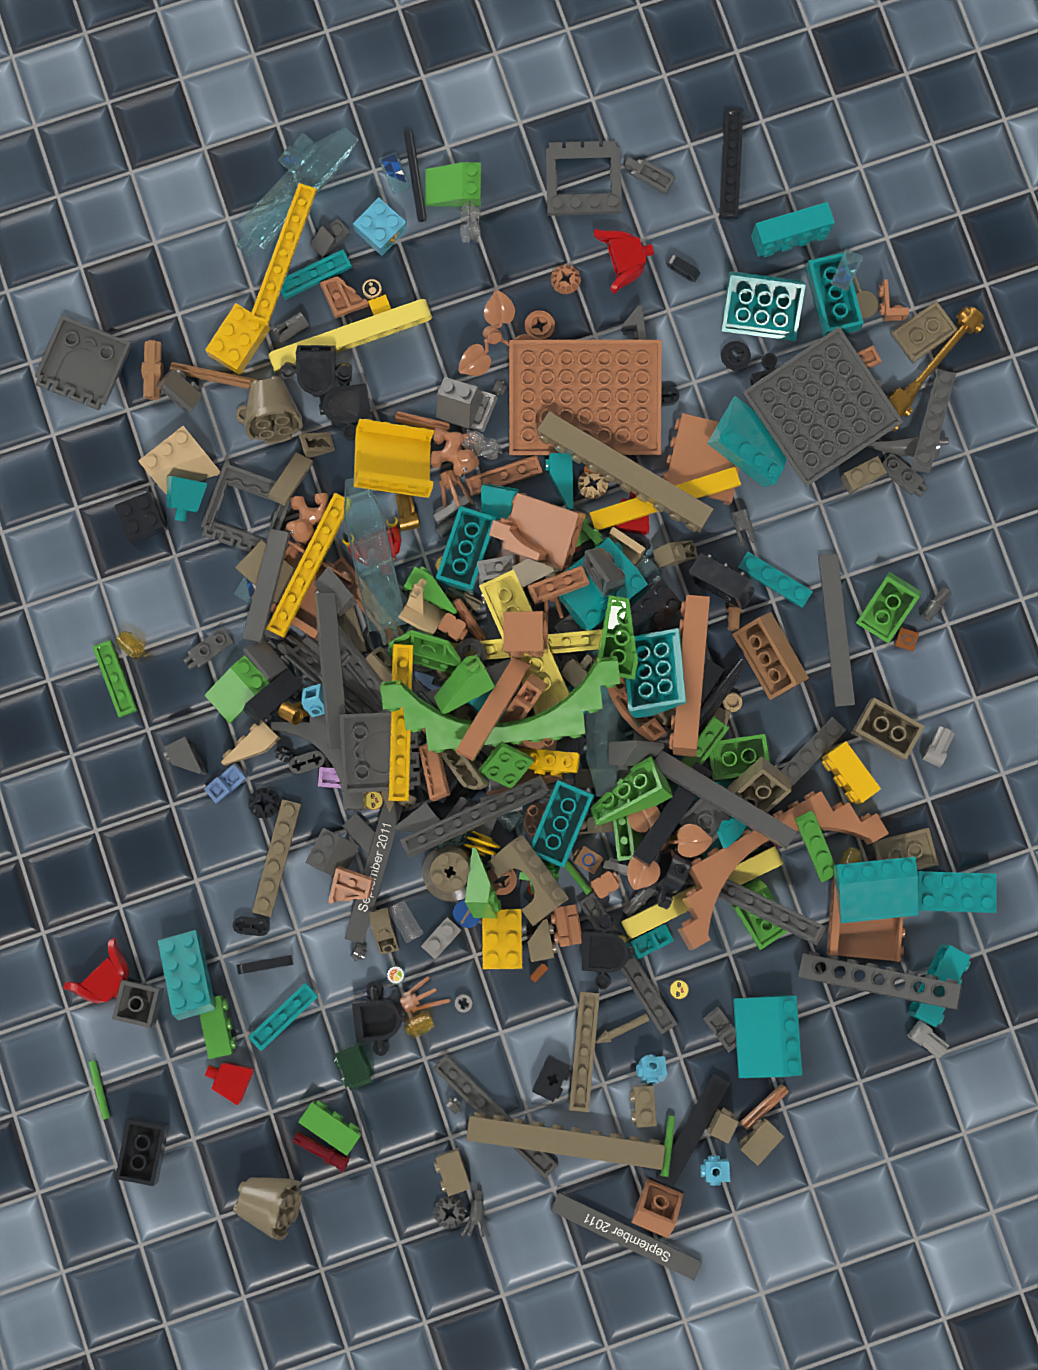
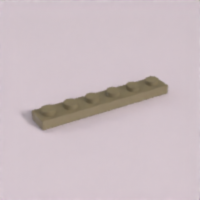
[252,799,302,917]
[569,991,600,1112]

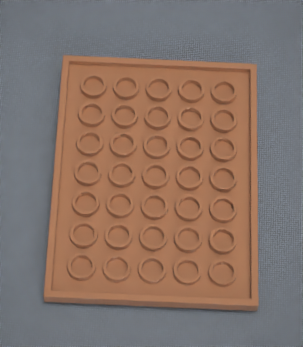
[509,340,662,455]

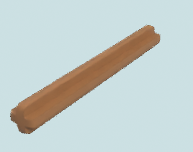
[170,362,257,389]

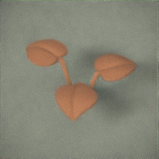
[458,290,535,376]
[627,806,713,890]

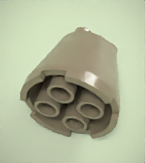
[245,376,303,444]
[422,843,472,901]
[233,1177,302,1240]

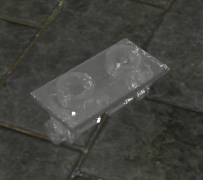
[460,201,480,243]
[462,429,503,460]
[388,900,423,943]

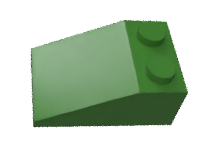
[425,162,481,207]
[404,566,458,618]
[856,572,922,644]
[434,654,495,715]
[205,655,270,724]
[709,734,770,781]
[465,848,501,919]
[728,877,788,950]

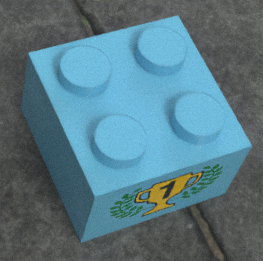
[353,197,407,256]

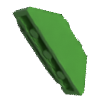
[389,630,463,674]

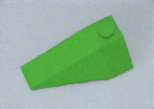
[597,595,638,680]
[591,756,673,826]

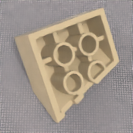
[139,426,221,495]

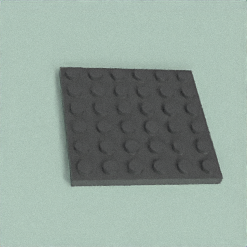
[742,327,903,487]

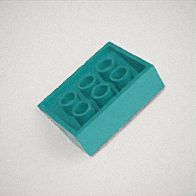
[721,271,806,341]
[707,396,787,487]
[558,538,648,631]
[626,628,687,718]
[833,857,919,924]
[733,995,802,1078]

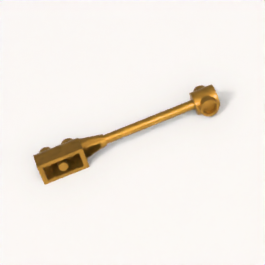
[887,306,984,432]

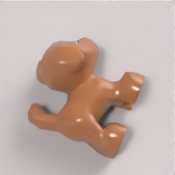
[431,428,479,477]
[286,493,329,546]

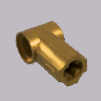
[395,494,420,532]
[278,701,310,725]

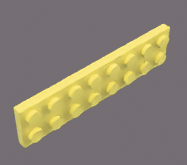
[479,570,570,714]

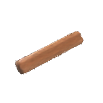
[395,411,450,432]
[452,598,488,641]
[741,1084,789,1130]

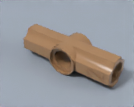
[142,340,164,400]

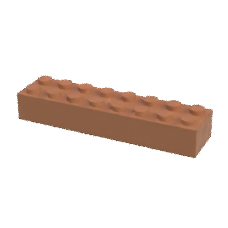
[669,595,710,757]

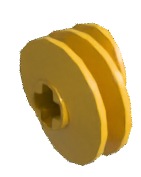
[464,830,501,856]

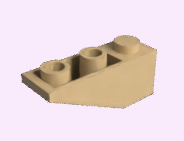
[221,722,281,766]

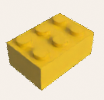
[205,303,270,375]
[821,742,881,804]
[482,909,522,969]

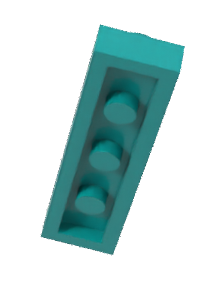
[281,249,352,300]
[737,552,813,608]
[248,982,319,1051]

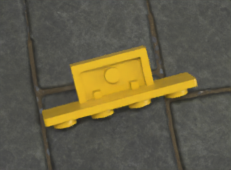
[518,748,580,777]

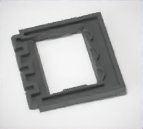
[546,140,622,216]
[201,463,296,553]

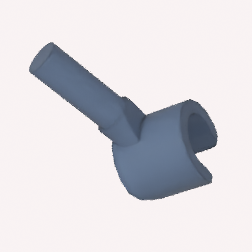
[365,986,393,998]

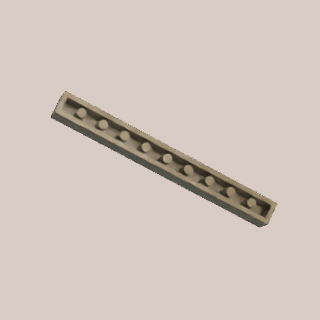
[537,411,713,532]
[466,1112,665,1170]

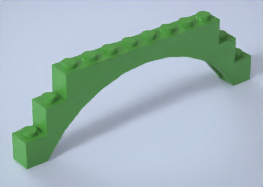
[380,656,620,753]

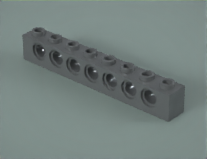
[798,951,962,1010]

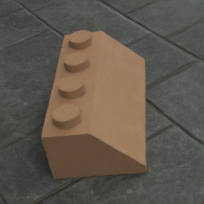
[732,612,809,700]

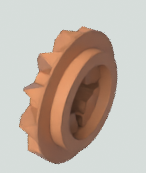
[551,264,581,294]
[525,311,555,340]
[488,868,517,895]

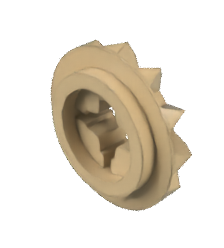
[578,472,608,499]

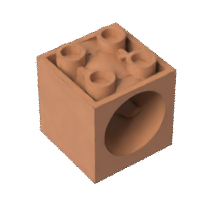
[503,611,548,657]

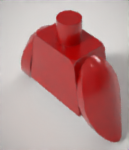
[594,229,654,294]
[62,937,129,1004]

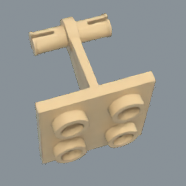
[398,579,447,636]

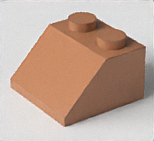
[631,1179,684,1238]

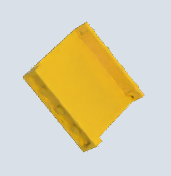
[353,419,434,498]

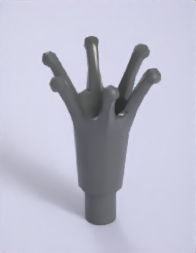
[461,1190,491,1238]

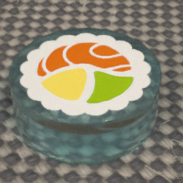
[386,965,406,985]

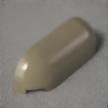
[441,748,489,790]

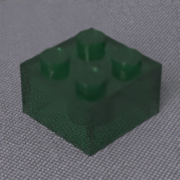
[333,1042,375,1091]

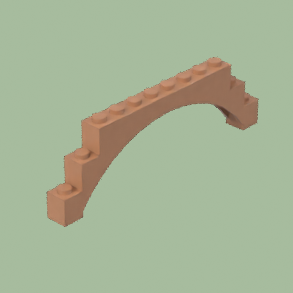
[678,791,889,950]

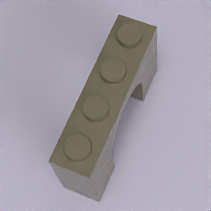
[487,835,569,926]

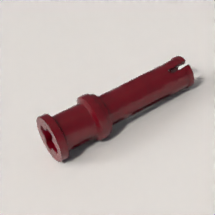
[292,1131,351,1173]

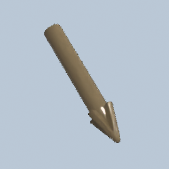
[595,1014,649,1043]

